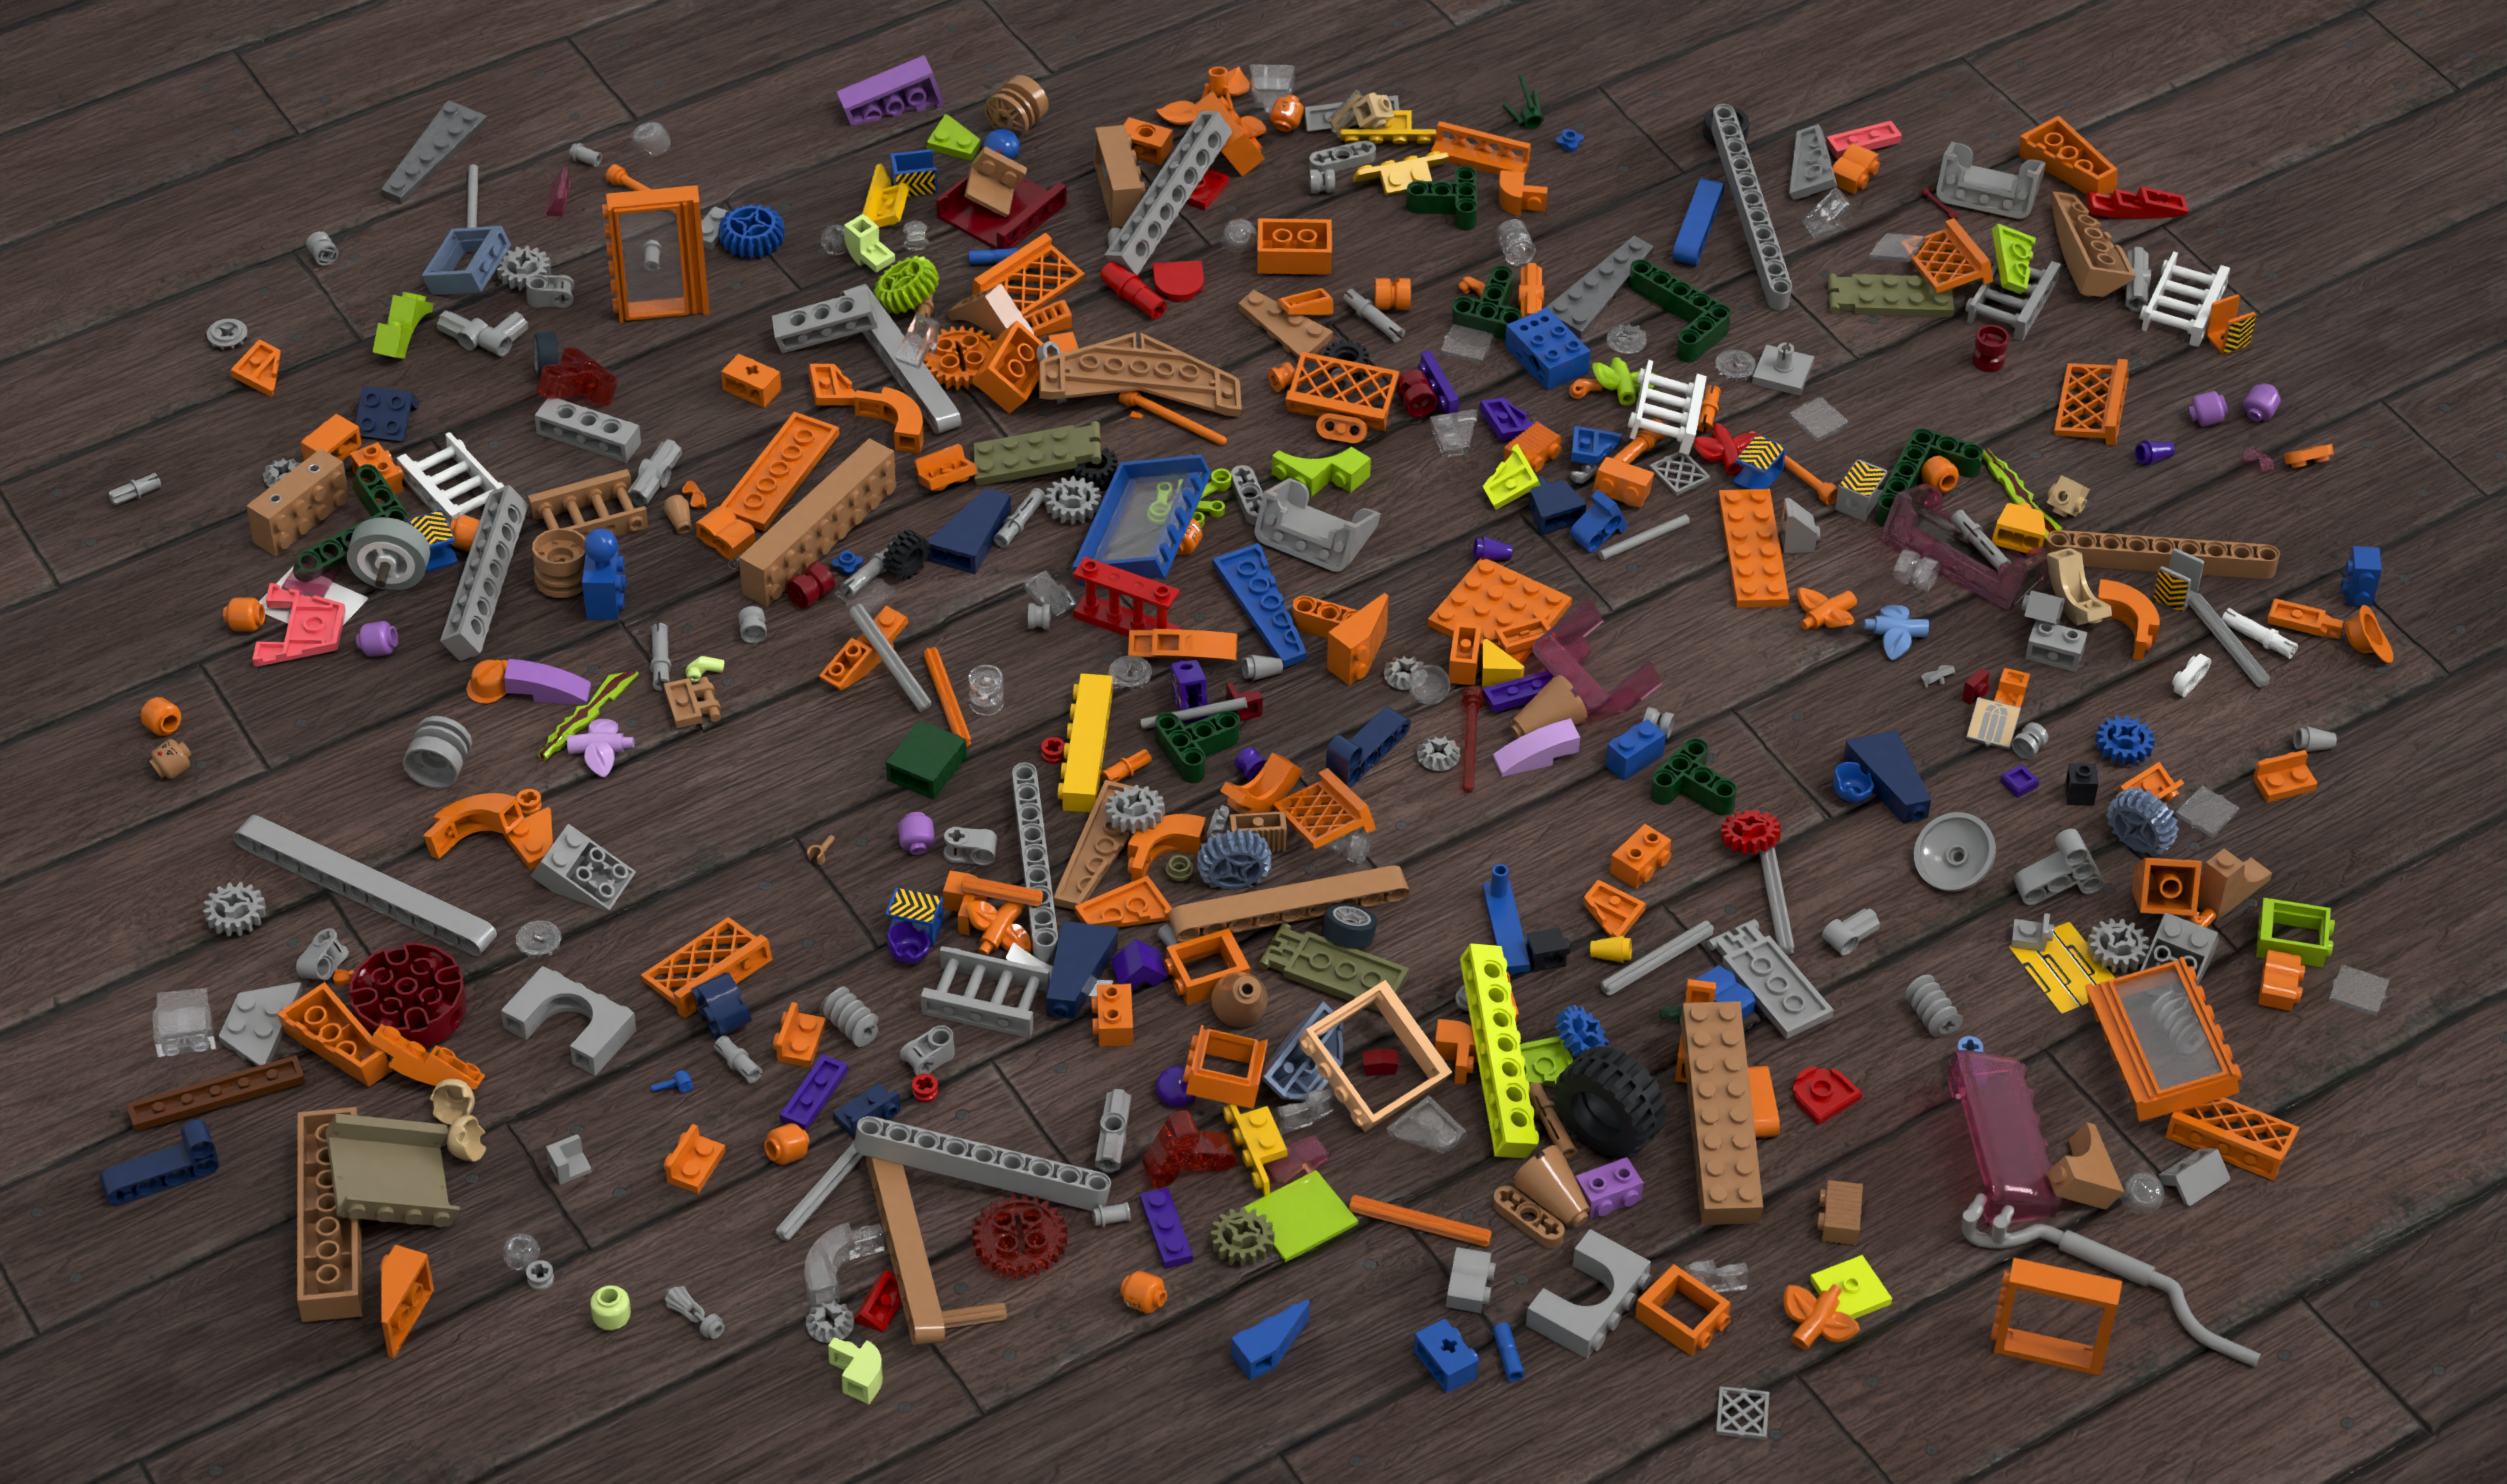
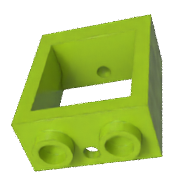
[2256,898,2335,968]

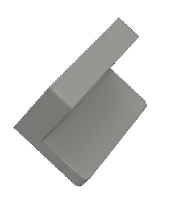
[2158,1148,2230,1206]

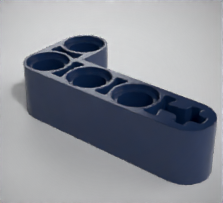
[1326,707,1411,787]
[99,1120,219,1206]

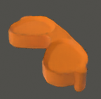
[682,481,707,509]
[333,968,354,986]

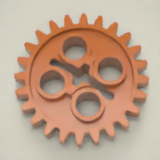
[919,326,996,390]

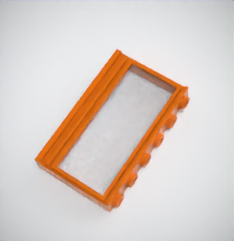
[602,185,710,323]
[2085,957,2242,1122]

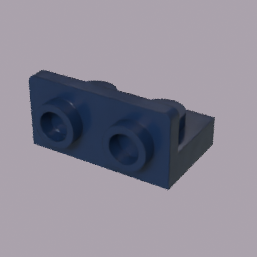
[833,1083,901,1140]

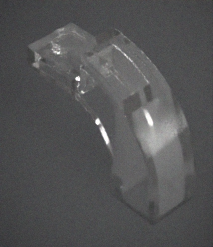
[805,1222,884,1308]

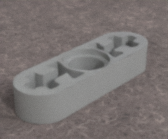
[1309,141,1376,172]
[1231,465,1263,525]

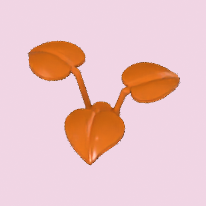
[1156,66,1266,138]

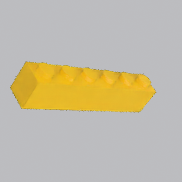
[1058,673,1113,813]

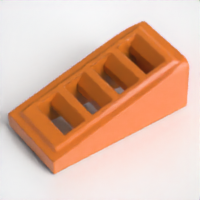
[1278,288,1333,315]
[1024,300,1072,337]

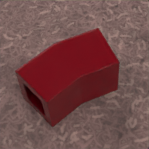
[1362,1049,1399,1076]

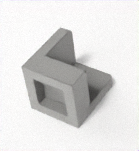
[546,1135,591,1185]

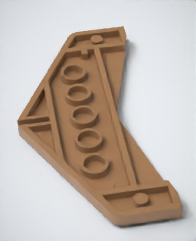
[1039,332,1242,417]

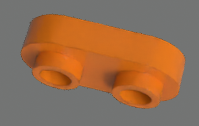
[1316,413,1368,443]
[2284,443,2334,468]

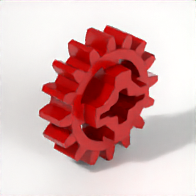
[1721,810,1781,854]

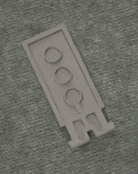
[1707,919,1834,1039]

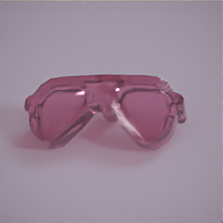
[2243,447,2276,473]

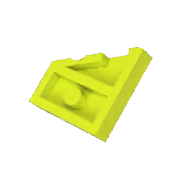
[1483,444,1541,510]

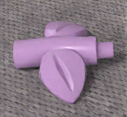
[567,719,634,778]

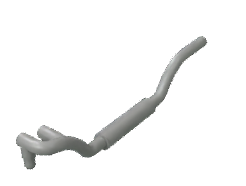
[1961,1193,2261,1368]

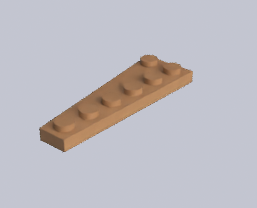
[1053,780,1152,910]

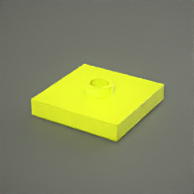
[1810,1255,1892,1319]

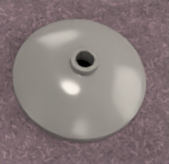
[1914,812,1996,892]

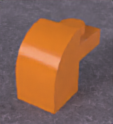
[1498,170,1548,216]
[943,870,987,935]
[1435,1019,1478,1084]

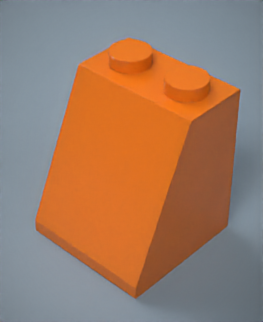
[2132,858,2202,916]

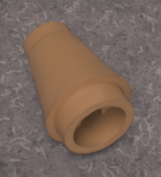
[664,495,692,535]

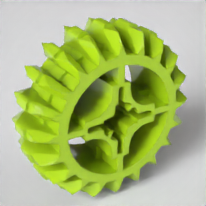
[873,256,940,314]

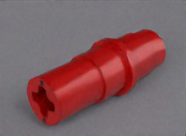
[1100,262,1167,320]

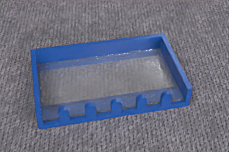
[1072,454,1211,586]

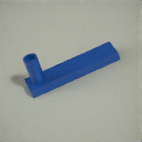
[1482,864,1530,974]

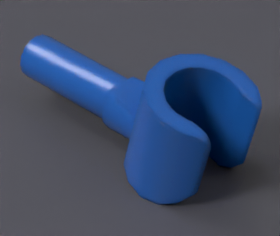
[651,1070,694,1093]

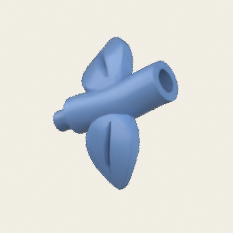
[1864,605,1929,661]

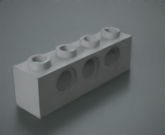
[772,289,878,354]
[535,396,641,463]

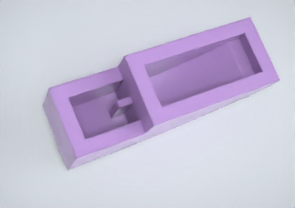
[1493,718,1580,777]

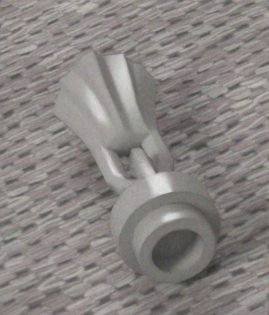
[665,1286,725,1339]

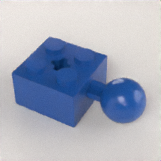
[582,528,627,620]

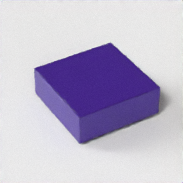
[2000,764,2039,798]

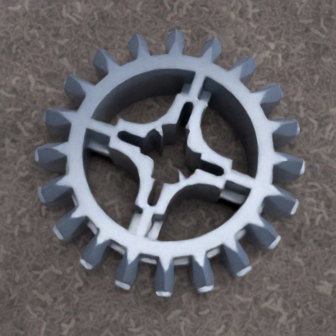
[2106,787,2179,857]
[1197,828,1272,890]

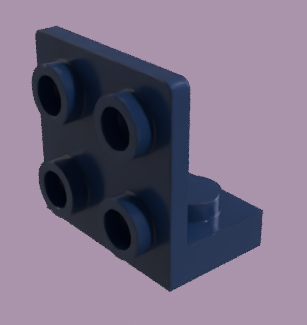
[356,386,419,442]

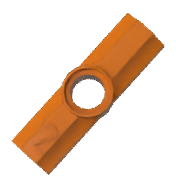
[1518,263,1544,318]

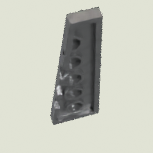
[381,100,488,205]
[1544,236,1654,339]

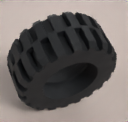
[1554,1046,1667,1159]

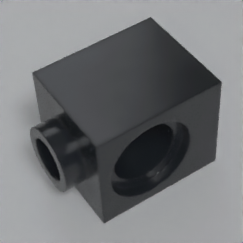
[2064,763,2099,806]
[1526,928,1570,972]

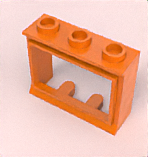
[1182,1025,1268,1109]

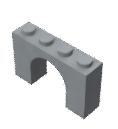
[501,966,636,1076]
[1526,1229,1652,1359]

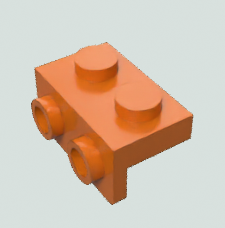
[914,444,977,491]
[2116,762,2184,802]

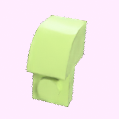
[844,214,895,273]
[828,1337,883,1404]

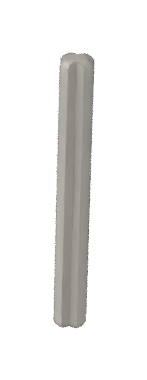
[2188,593,2270,688]
[850,604,931,712]
[1759,846,1794,955]
[1600,920,1714,996]
[776,1142,865,1241]

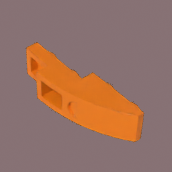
[819,606,909,690]
[1128,629,1238,661]
[369,1024,485,1089]

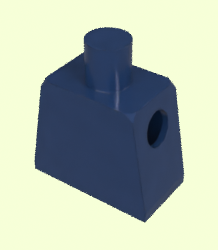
[1529,477,1587,536]

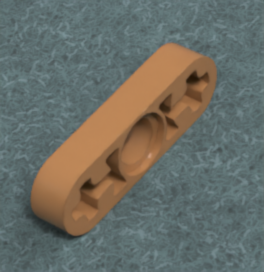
[1493,1186,1565,1248]

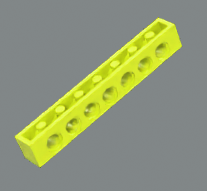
[1460,944,1539,1159]

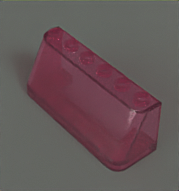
[1946,1050,2062,1225]

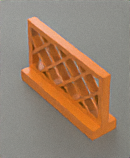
[1901,218,1993,293]
[972,233,1085,317]
[1286,352,1400,431]
[2054,359,2129,446]
[1273,768,1376,849]
[641,917,773,1018]
[2165,1098,2300,1181]

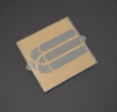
[1966,697,2021,750]

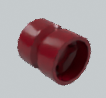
[1972,325,2009,373]
[1396,369,1438,417]
[785,561,835,609]

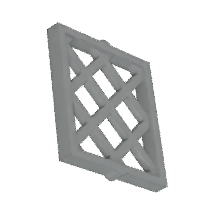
[1649,452,1710,496]
[1716,1386,1769,1440]

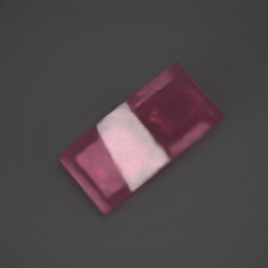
[1264,1135,1331,1185]

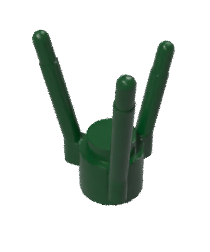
[1503,74,1544,129]

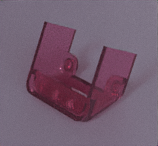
[1533,597,1663,714]

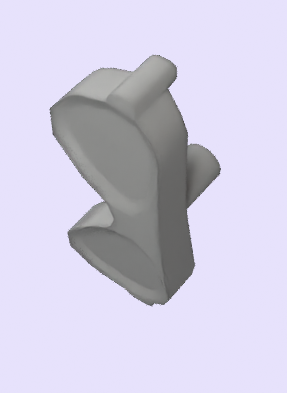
[1570,464,1596,483]
[1922,665,1955,687]

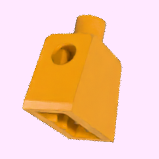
[1992,502,2046,556]

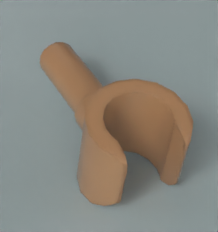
[807,835,835,865]

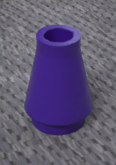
[2135,440,2175,465]
[1473,536,1512,561]

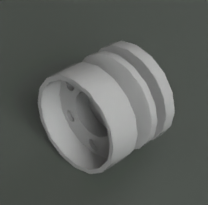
[403,716,472,789]

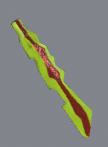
[1982,449,2062,541]
[538,671,639,761]

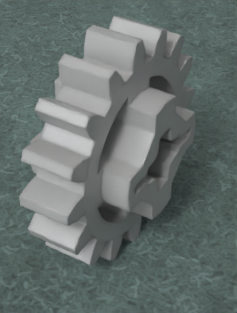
[497,246,551,291]
[1045,476,1101,524]
[1105,785,1165,834]
[203,882,266,936]
[2087,918,2149,973]

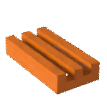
[1495,616,1554,654]

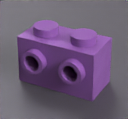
[1575,1157,1643,1219]

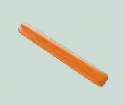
[924,647,971,747]
[1349,1195,1492,1247]

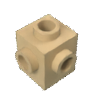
[1352,93,1395,129]
[2047,475,2090,518]

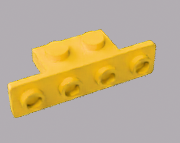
[1340,110,1436,144]
[1353,151,1449,196]
[862,164,909,228]
[1223,1103,1288,1196]

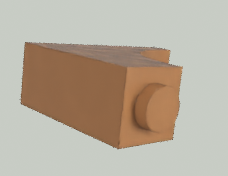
[946,283,1034,340]
[2197,849,2272,921]
[2046,1122,2124,1210]

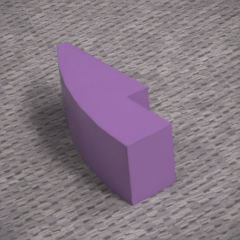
[504,659,591,705]

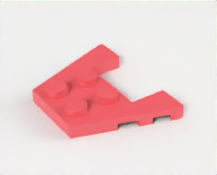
[252,583,346,667]

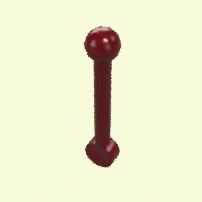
[1921,188,1959,220]

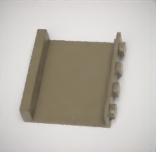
[326,1113,460,1227]

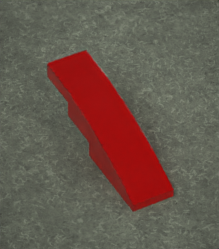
[2085,186,2189,219]

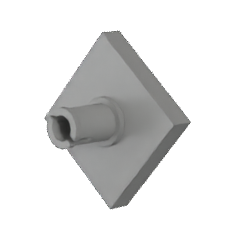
[1752,342,1814,396]

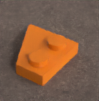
[1583,880,1646,938]

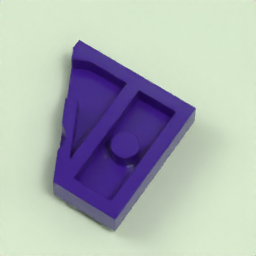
[1479,397,1545,441]

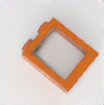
[1163,928,1250,1005]
[1635,1264,1731,1356]

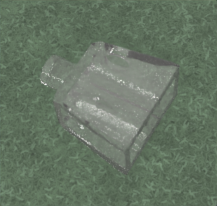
[1250,64,1295,113]

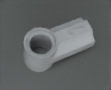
[437,310,488,351]
[478,312,528,357]
[1822,908,1880,956]

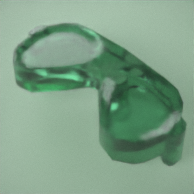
[1660,1005,1682,1023]

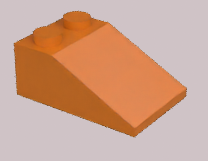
[1327,593,1389,686]
[380,1245,434,1359]

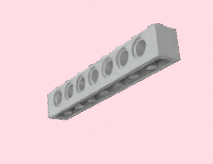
[1105,111,1233,275]
[440,485,528,661]

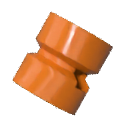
[1375,278,1411,310]

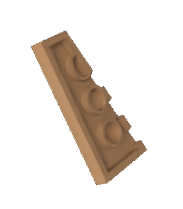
[1238,290,1333,363]

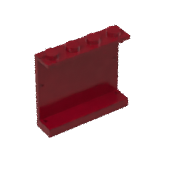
[936,150,1067,250]

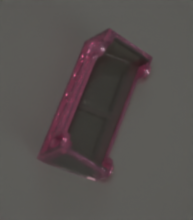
[1879,483,2051,611]

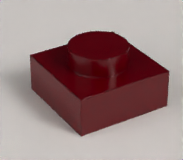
[1962,668,1989,705]

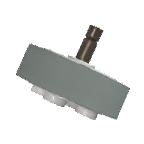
[347,518,430,590]

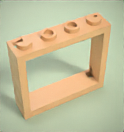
[1298,980,1452,1132]

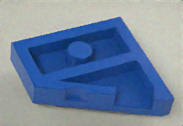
[1570,426,1622,465]

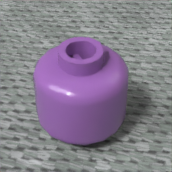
[2243,383,2281,422]
[2188,391,2228,427]
[356,621,398,657]
[898,812,935,855]

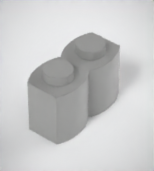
[1446,1247,1496,1313]

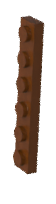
[126,1055,305,1132]

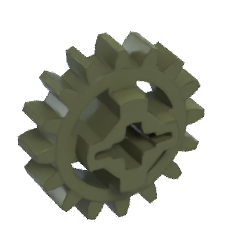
[1211,1207,1275,1267]

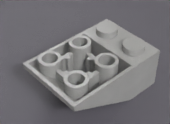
[531,824,636,912]
[2140,912,2219,1007]

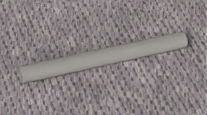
[467,164,478,228]
[1598,514,1690,561]
[1141,697,1248,729]

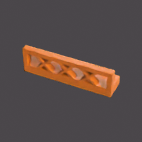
[1431,121,1531,175]

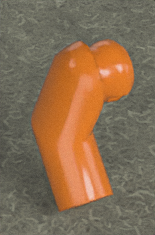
[1569,379,1603,399]

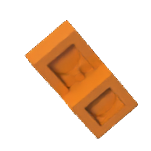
[1994,668,2030,707]

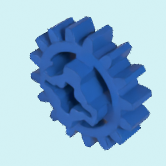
[2095,715,2155,766]
[1555,1005,1609,1057]

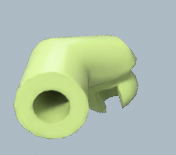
[685,656,724,682]

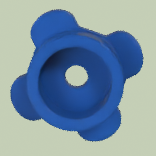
[1556,129,1584,152]
[832,550,863,575]

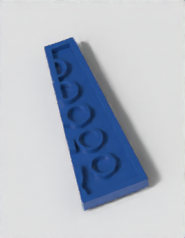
[1212,543,1307,668]

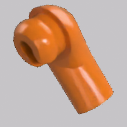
[1458,276,1485,297]
[2185,908,2217,928]

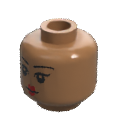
[149,739,192,780]

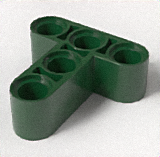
[1406,166,1478,231]
[1452,265,1522,340]
[1155,711,1240,783]
[1650,738,1737,816]

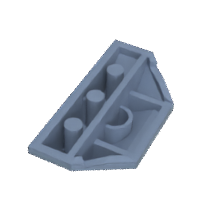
[1261,1001,1343,1103]

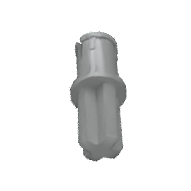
[109,473,161,505]

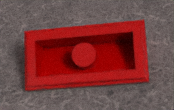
[853,1269,902,1333]

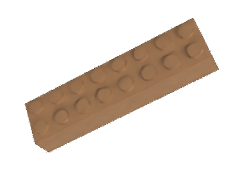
[739,438,896,607]
[1680,1001,1763,1225]
[297,1107,362,1322]

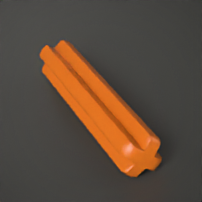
[961,876,1043,907]

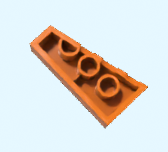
[2019,116,2118,195]
[276,982,392,1087]

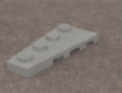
[1789,124,1837,200]

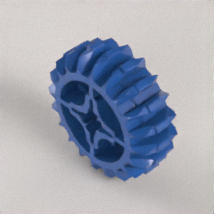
[718,203,785,260]

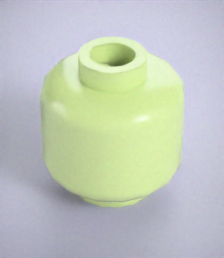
[590,1285,631,1330]

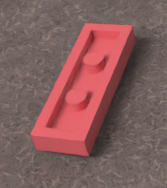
[1826,121,1902,159]

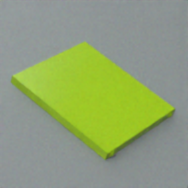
[1244,1170,1358,1262]

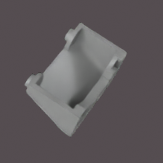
[1936,142,2046,219]
[1255,478,1381,572]

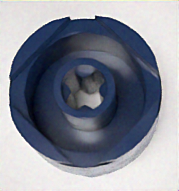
[690,972,751,1040]

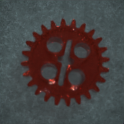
[972,1193,1068,1279]

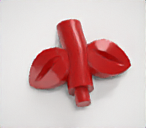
[1693,423,1762,475]

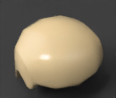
[430,1078,475,1125]
[447,1115,486,1162]

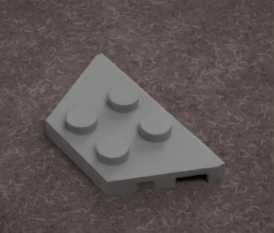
[219,982,303,1066]

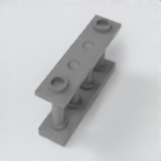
[1965,256,2061,342]
[921,946,1050,1038]

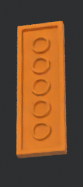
[720,412,839,531]
[1718,489,1789,608]

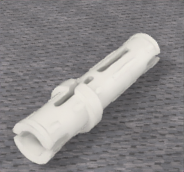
[2222,608,2298,659]

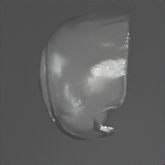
[631,122,671,156]
[1220,218,1258,253]
[1407,665,1451,705]
[2121,1171,2165,1214]

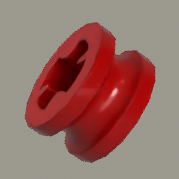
[1041,737,1065,764]
[912,1074,938,1103]

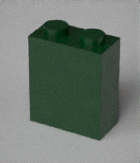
[886,720,967,800]

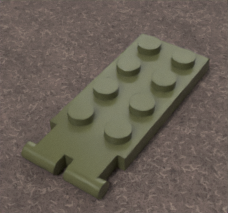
[1827,273,1954,317]
[974,421,1102,486]
[1258,923,1409,1013]

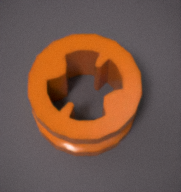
[516,789,542,815]

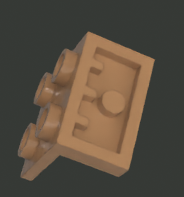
[965,146,1027,217]

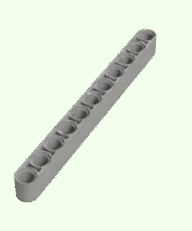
[1711,104,1792,310]
[233,815,497,957]

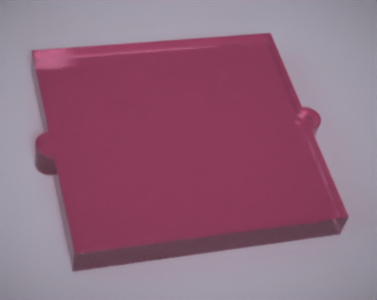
[281,563,341,598]

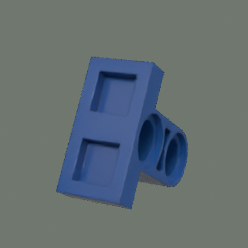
[1569,489,1628,552]

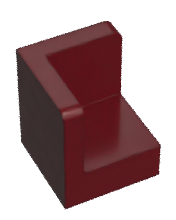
[1226,682,1263,722]

